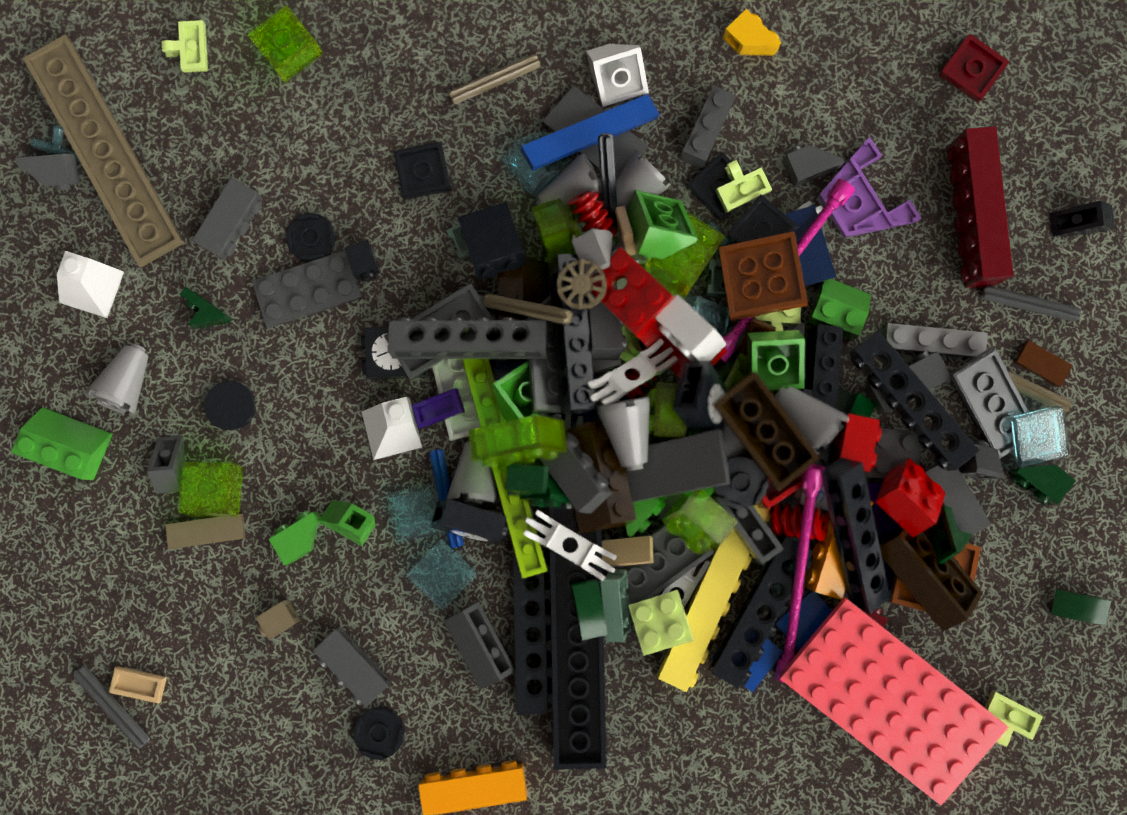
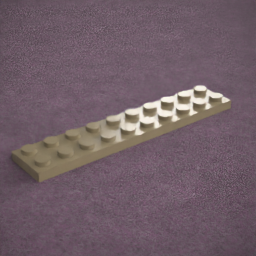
[23,34,184,267]

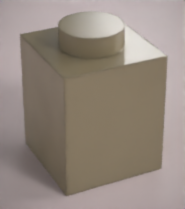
[256,599,301,640]

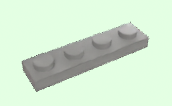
[885,323,987,358]

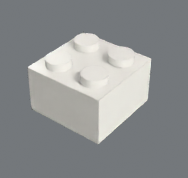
[655,295,727,362]

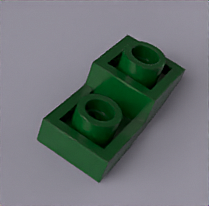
[571,579,608,640]
[1051,588,1111,625]

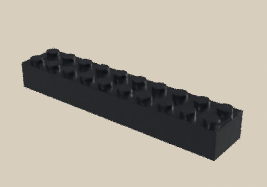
[549,505,607,770]

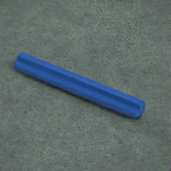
[429,449,464,548]

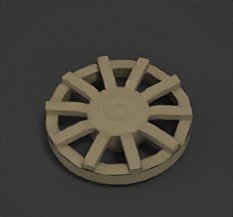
[557,259,607,310]

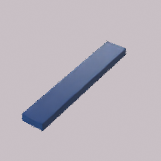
[520,94,660,171]

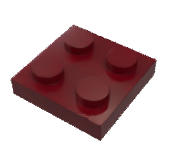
[939,34,1010,103]

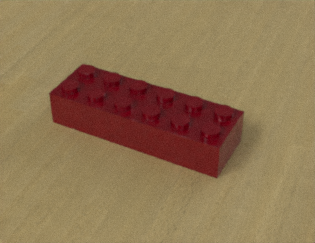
[947,126,1014,288]

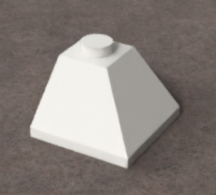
[586,44,649,107]
[57,251,124,318]
[362,397,423,460]

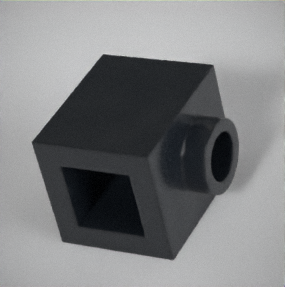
[344,240,381,282]

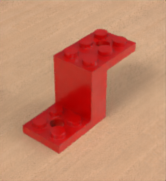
[591,247,727,378]

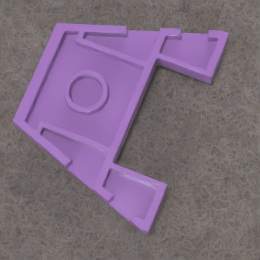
[818,138,922,238]

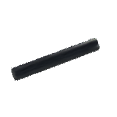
[598,133,617,228]

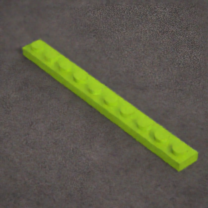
[462,359,547,579]

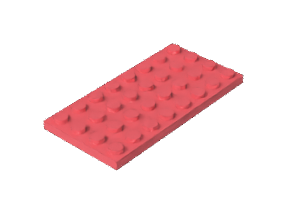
[779,597,1009,805]

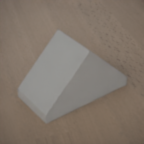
[572,229,613,277]

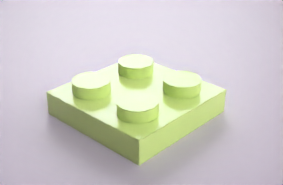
[628,590,694,656]

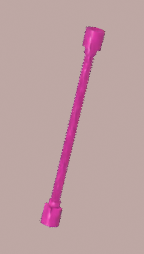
[719,179,855,363]
[775,464,825,683]

